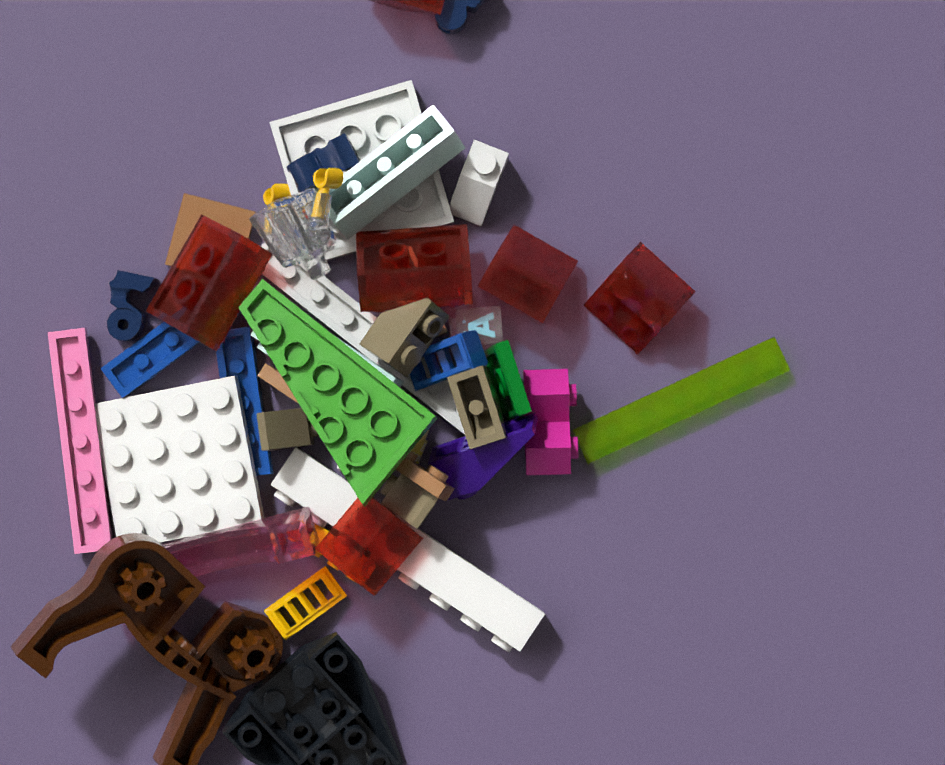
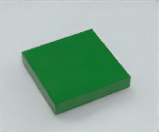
[484,340,532,421]

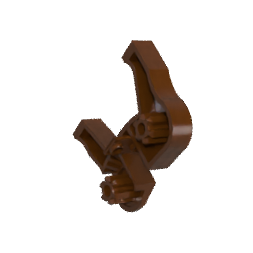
[11,533,283,765]

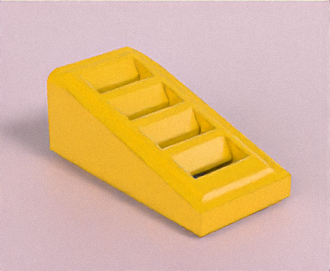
[264,566,347,640]

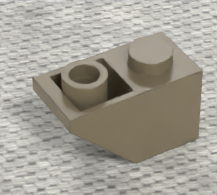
[359,298,450,377]

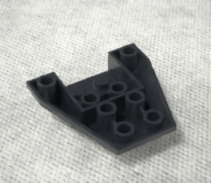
[222,632,404,765]

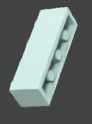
[316,105,465,240]

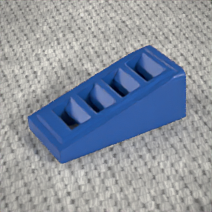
[409,330,488,391]

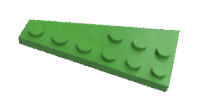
[238,279,437,507]

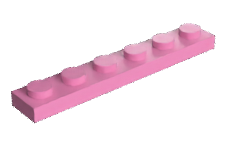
[48,328,112,554]

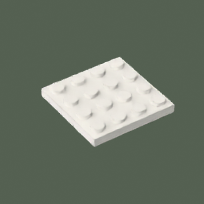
[269,80,454,265]
[95,376,265,543]

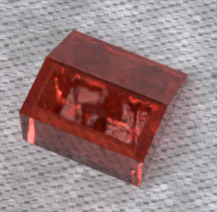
[477,225,578,326]
[583,242,696,354]
[315,496,423,596]

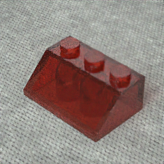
[146,214,272,351]
[356,224,473,312]

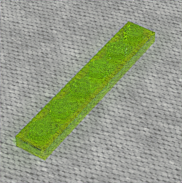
[572,336,790,464]

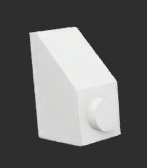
[449,140,509,227]

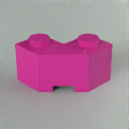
[523,369,578,475]

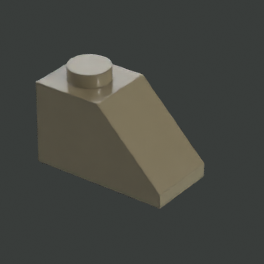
[447,365,507,450]
[256,408,319,451]
[380,474,439,529]

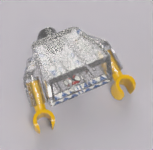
[249,168,344,280]

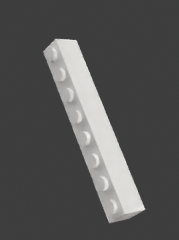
[271,447,545,652]

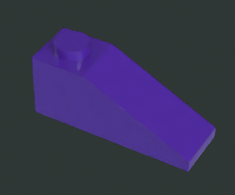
[428,413,538,501]

